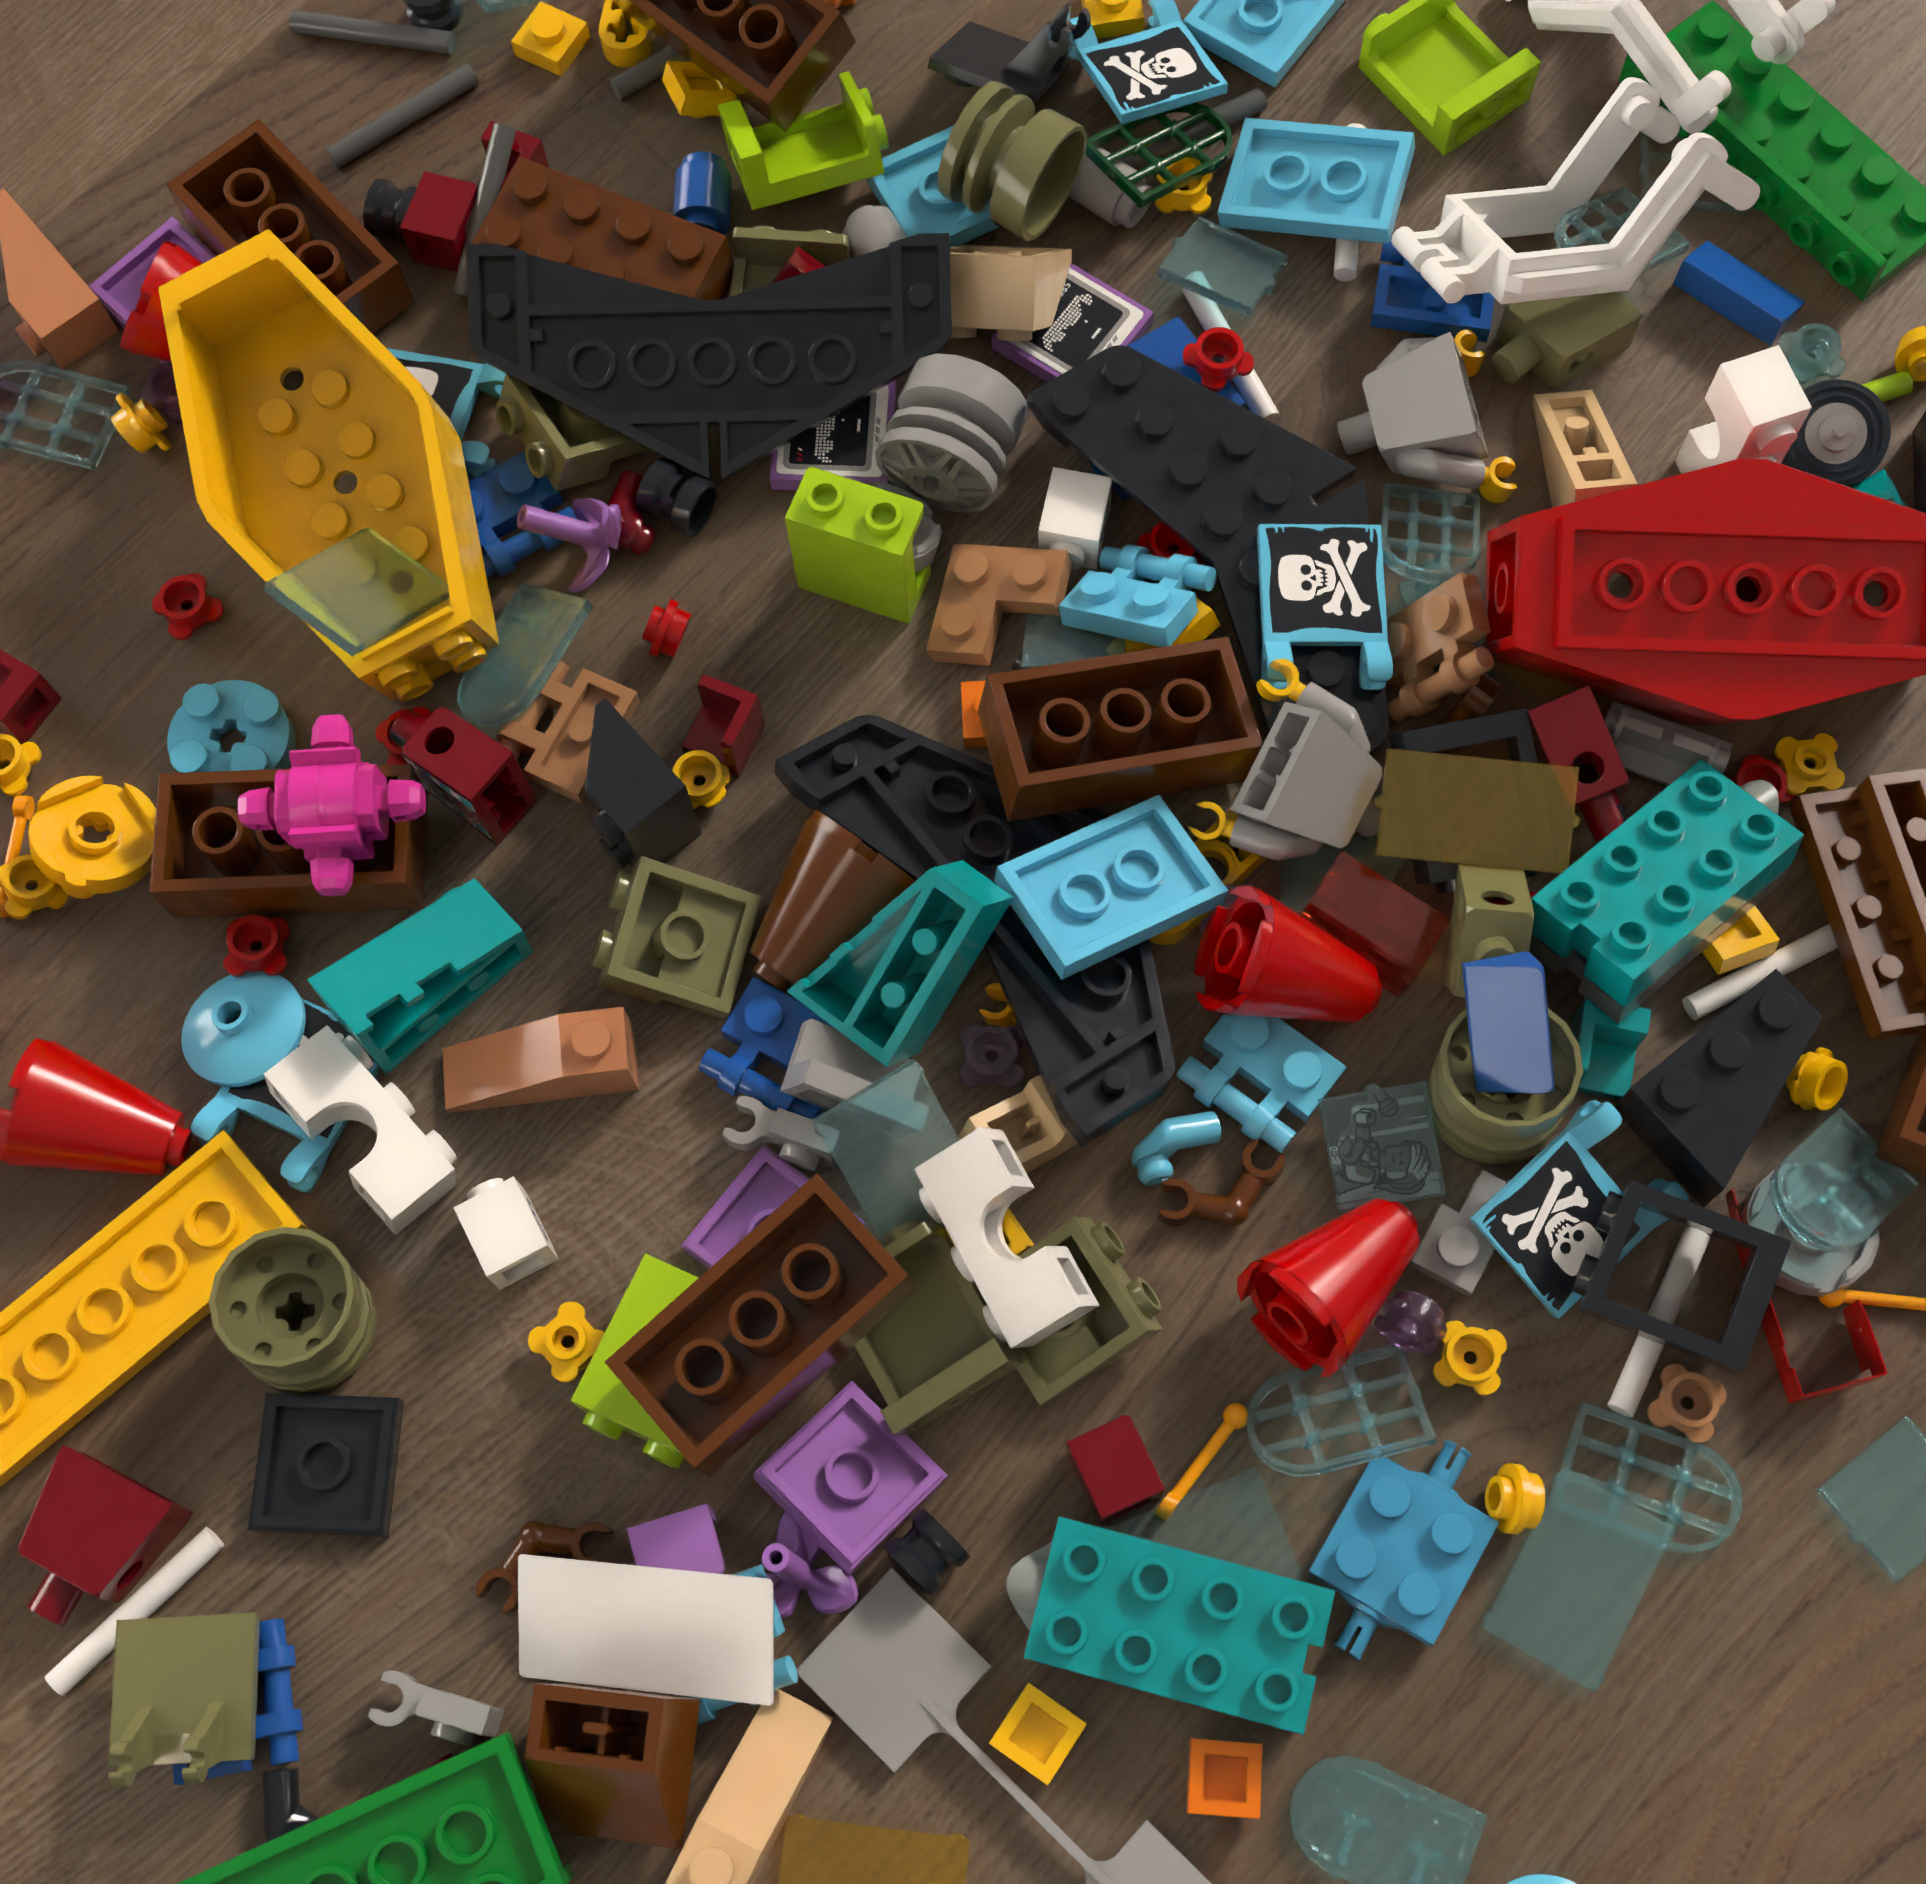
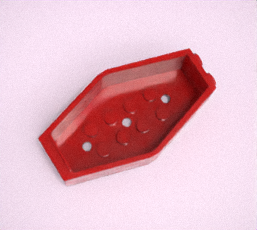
[1483,458,1926,726]

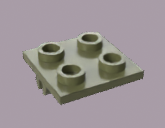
[108,1612,260,1788]

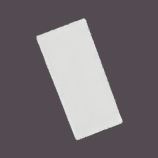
[518,1554,774,1706]

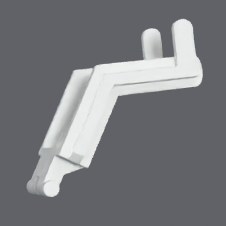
[1505,0,1836,133]
[1391,77,1760,304]

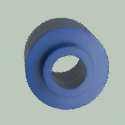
[673,151,732,235]

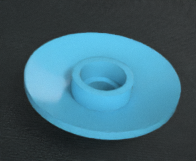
[181,971,306,1087]

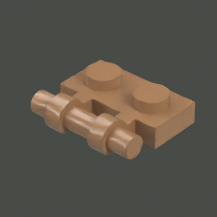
[1386,572,1494,722]
[496,657,640,804]

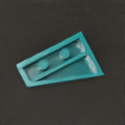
[787,860,1013,1067]
[307,878,533,1075]

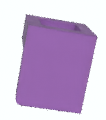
[627,1504,725,1574]

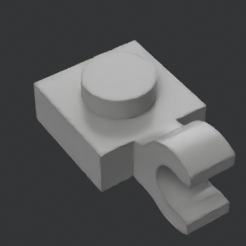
[723,1096,844,1171]
[1409,1170,1507,1297]
[368,1671,505,1746]

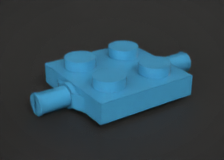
[1309,1440,1499,1661]

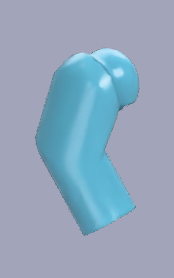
[1131,1111,1221,1186]

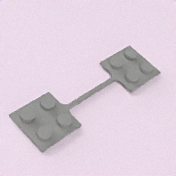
[796,1568,1211,1884]

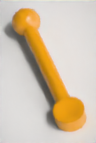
[0,795,35,919]
[1818,1289,1926,1311]
[1155,1403,1249,1521]

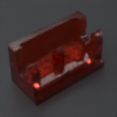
[1300,851,1451,997]

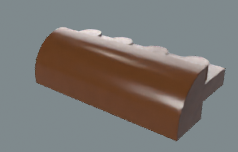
[1789,768,1926,1041]

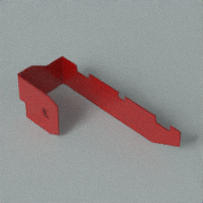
[1725,1189,1888,1404]

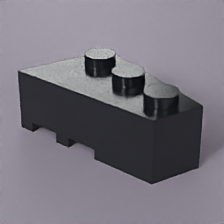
[1614,969,1823,1207]

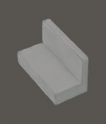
[780,1019,928,1137]

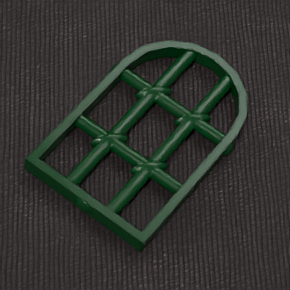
[1085,102,1233,208]

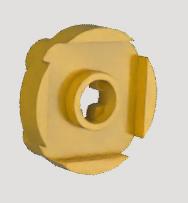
[28,775,156,899]

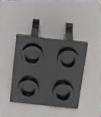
[927,2,1091,104]

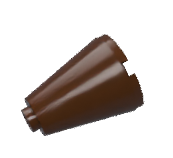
[750,810,915,992]

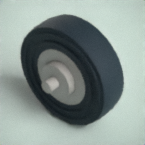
[1782,379,1891,487]

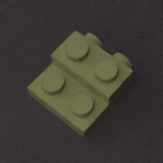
[496,374,650,491]
[591,856,761,1019]
[1015,1216,1163,1406]

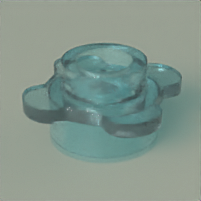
[1777,323,1846,384]

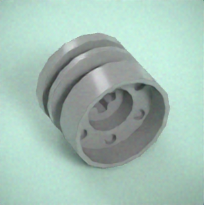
[875,353,1028,513]

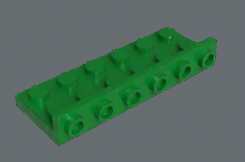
[1619,0,1926,301]
[176,1731,574,1884]

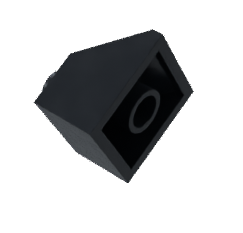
[585,698,702,870]

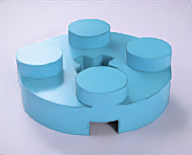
[167,680,296,773]

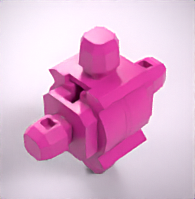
[238,714,426,896]

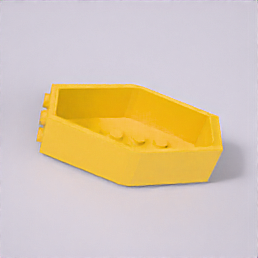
[158,229,499,702]

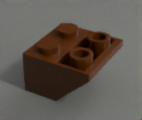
[525,1683,700,1849]

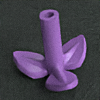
[517,498,621,593]
[762,1511,858,1619]

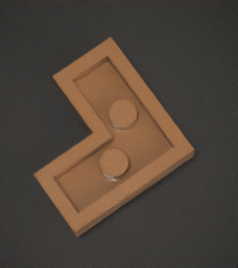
[926,544,1073,666]

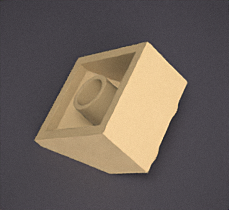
[950,245,1072,341]

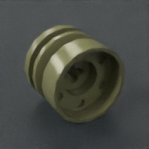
[938,81,1087,241]
[1425,1008,1583,1165]
[209,1227,378,1394]

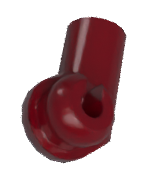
[607,470,656,555]

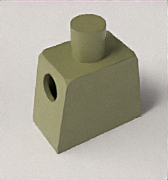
[1491,242,1643,388]
[1443,864,1534,998]

